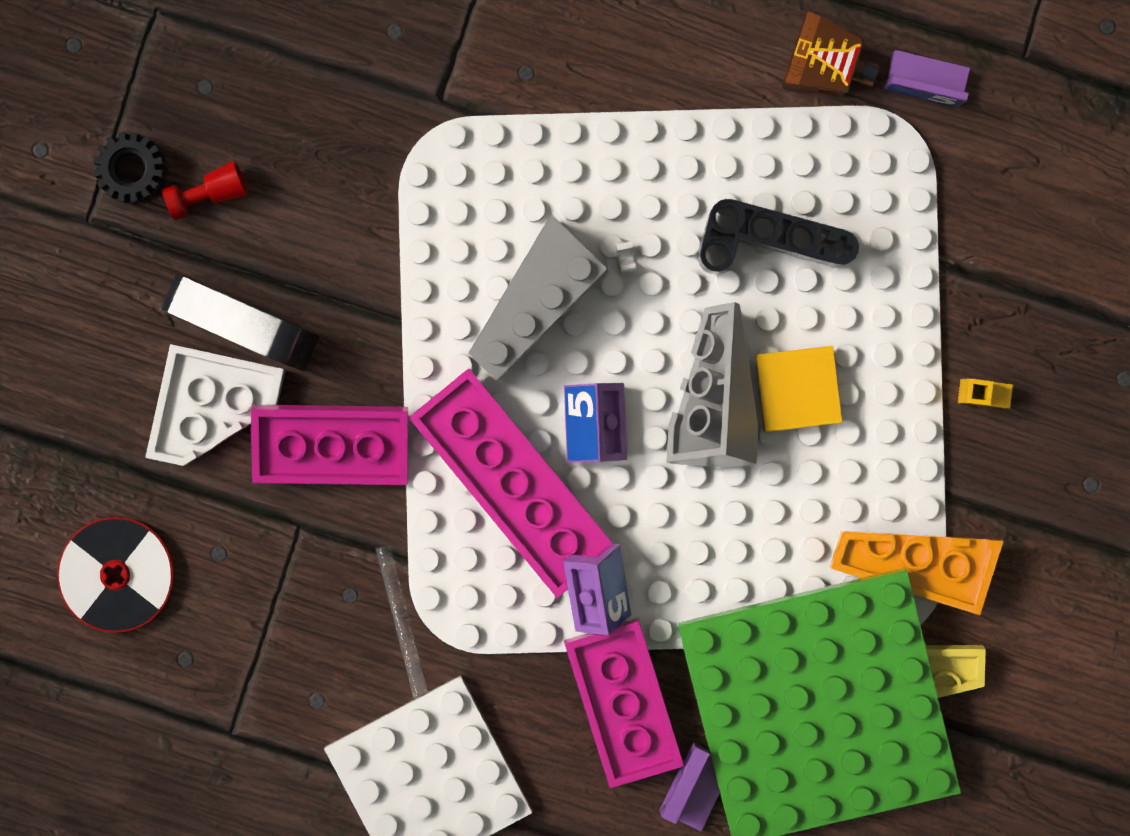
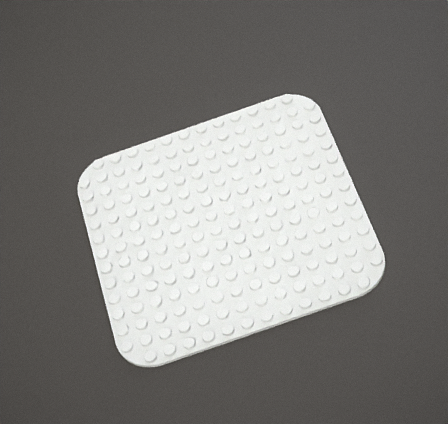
[398,105,946,654]

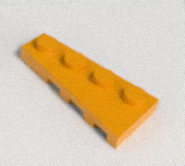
[830,530,1004,615]

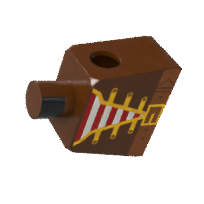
[781,11,879,97]

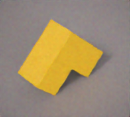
[958,379,1013,409]

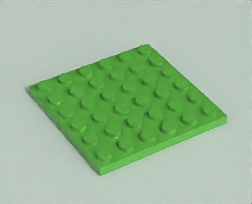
[678,568,961,836]

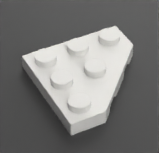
[145,344,286,466]

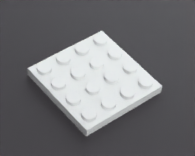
[324,675,533,836]

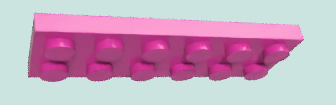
[409,368,613,598]

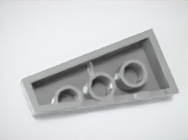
[468,214,607,382]

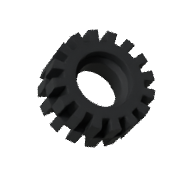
[93,132,168,205]

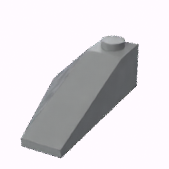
[666,302,758,468]

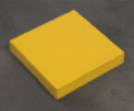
[755,346,842,432]

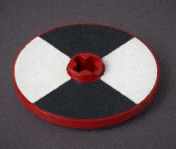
[57,517,174,633]

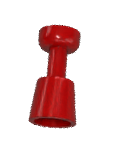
[162,160,249,221]

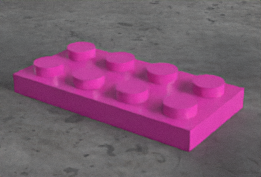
[251,405,408,485]
[564,618,684,788]

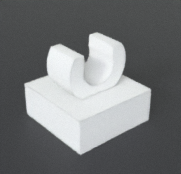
[605,236,647,278]

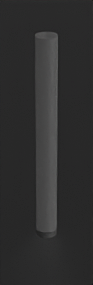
[376,545,428,698]

